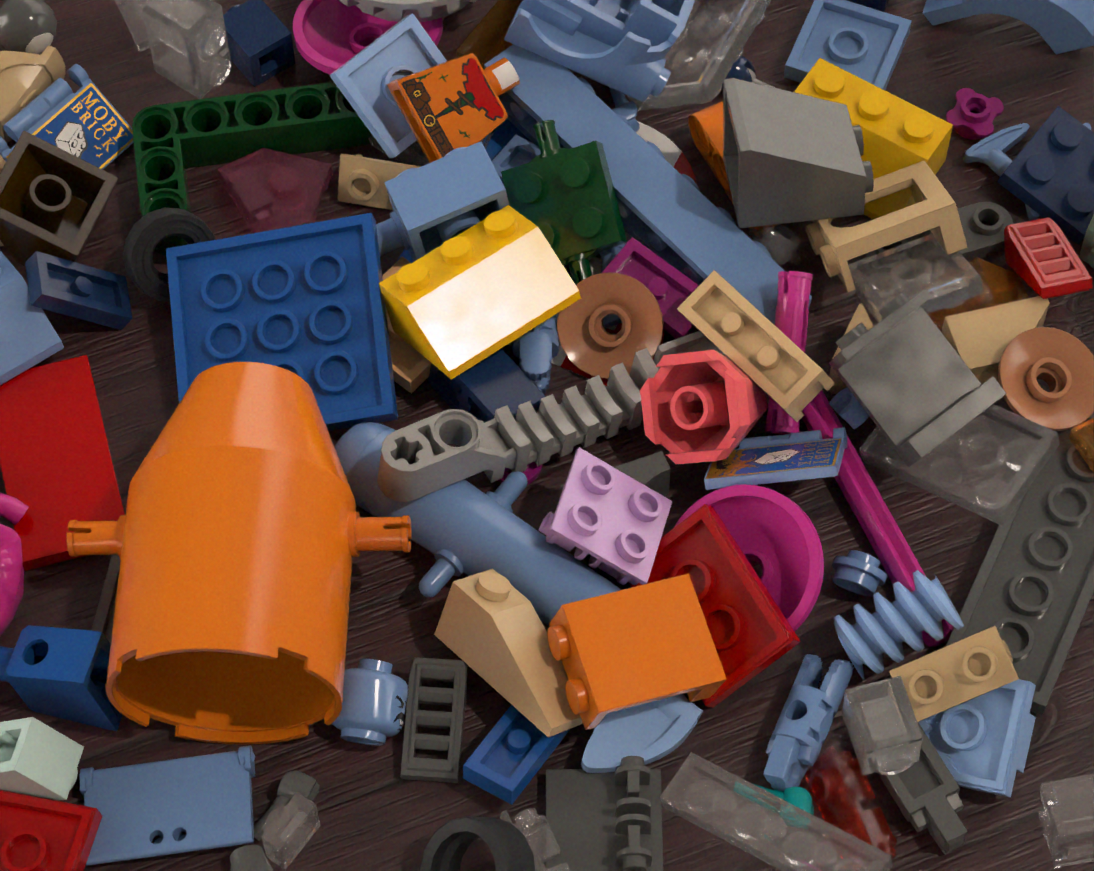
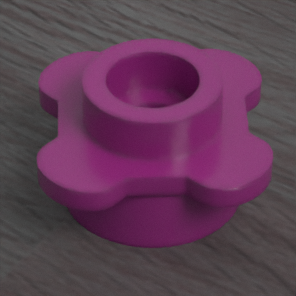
[946,88,1004,140]

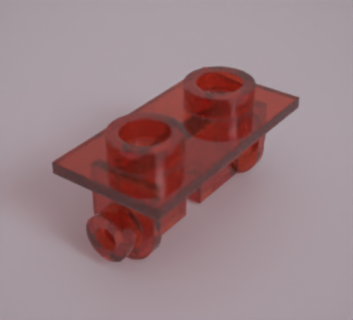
[805,746,897,871]

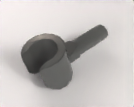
[254,770,320,842]

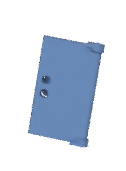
[79,745,255,866]

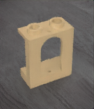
[806,161,968,292]

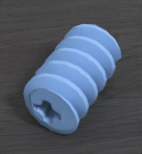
[833,570,964,680]

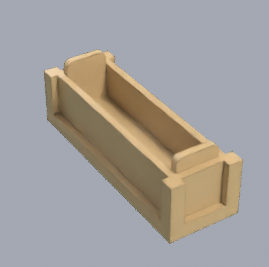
[677,270,835,422]

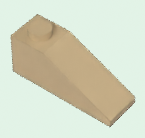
[434,568,583,738]

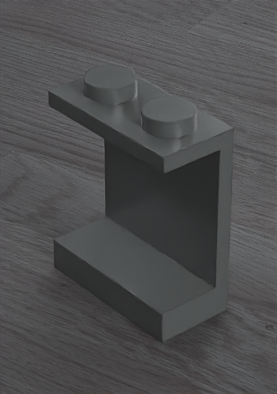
[829,288,1007,467]

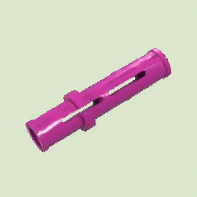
[765,271,813,435]

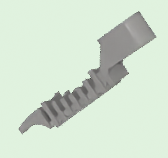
[377,331,731,502]

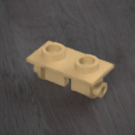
[338,153,421,210]
[889,626,1019,724]

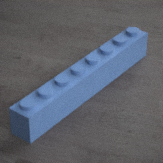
[484,44,812,324]

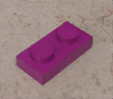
[602,237,699,339]

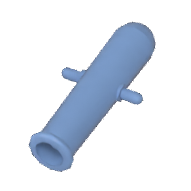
[335,422,621,627]

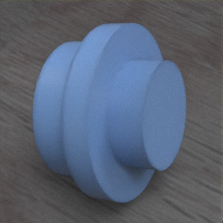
[832,550,887,596]

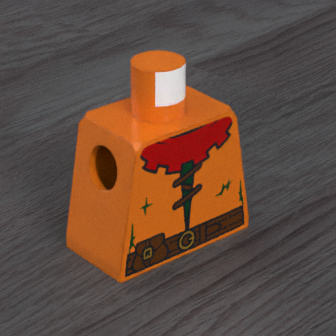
[386,53,520,163]

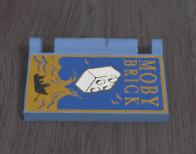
[0,64,134,170]
[704,427,847,490]

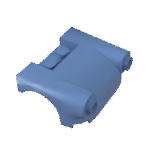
[504,0,695,102]

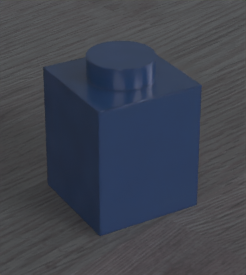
[217,0,296,87]

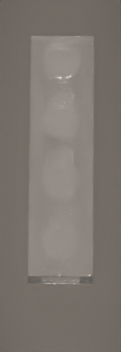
[660,752,893,871]

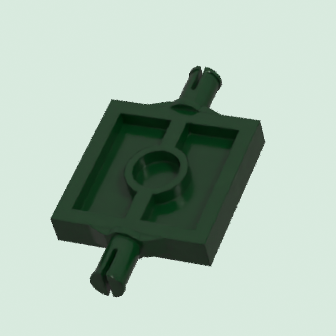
[501,120,627,285]

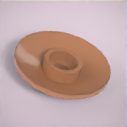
[557,272,663,379]
[998,327,1094,431]

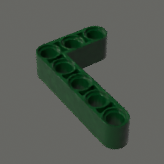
[132,82,376,255]

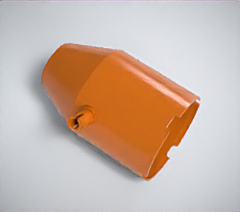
[67,362,412,745]

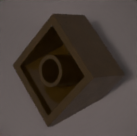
[0,131,118,267]

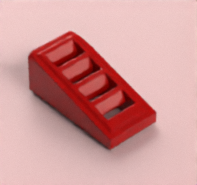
[1004,217,1093,299]

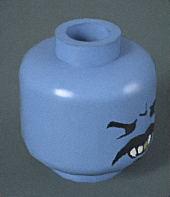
[332,659,408,746]

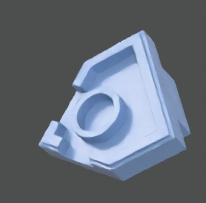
[918,679,1036,798]

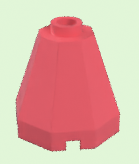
[640,349,768,464]

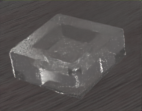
[261,792,321,870]

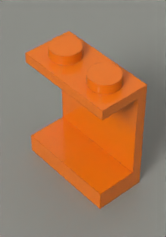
[547,573,727,730]

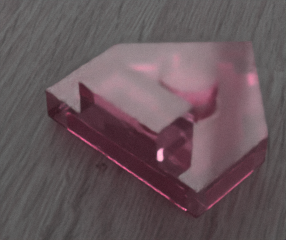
[218,148,333,233]

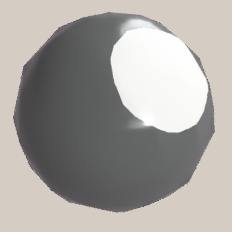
[0,0,57,54]

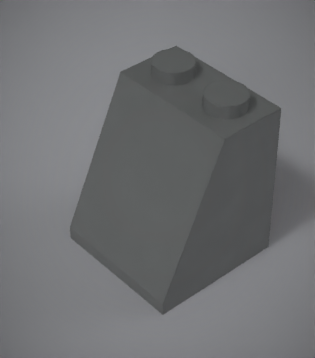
[723,78,874,228]

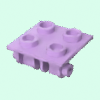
[539,447,672,585]

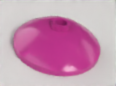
[293,0,443,75]
[674,484,824,632]

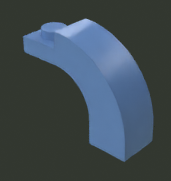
[923,0,1094,54]

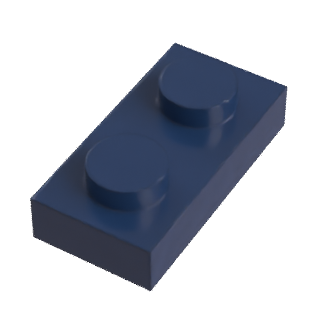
[25,251,133,330]

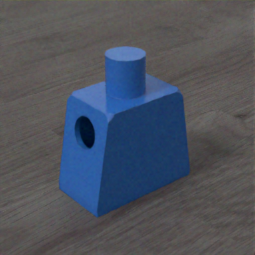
[0,625,123,731]

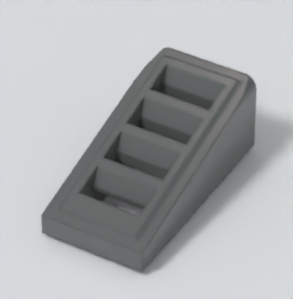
[400,657,469,783]

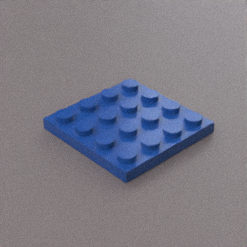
[166,213,398,431]

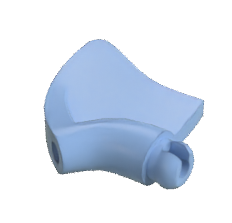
[581,693,703,773]

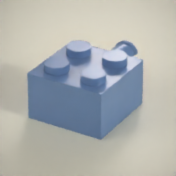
[376,141,509,262]

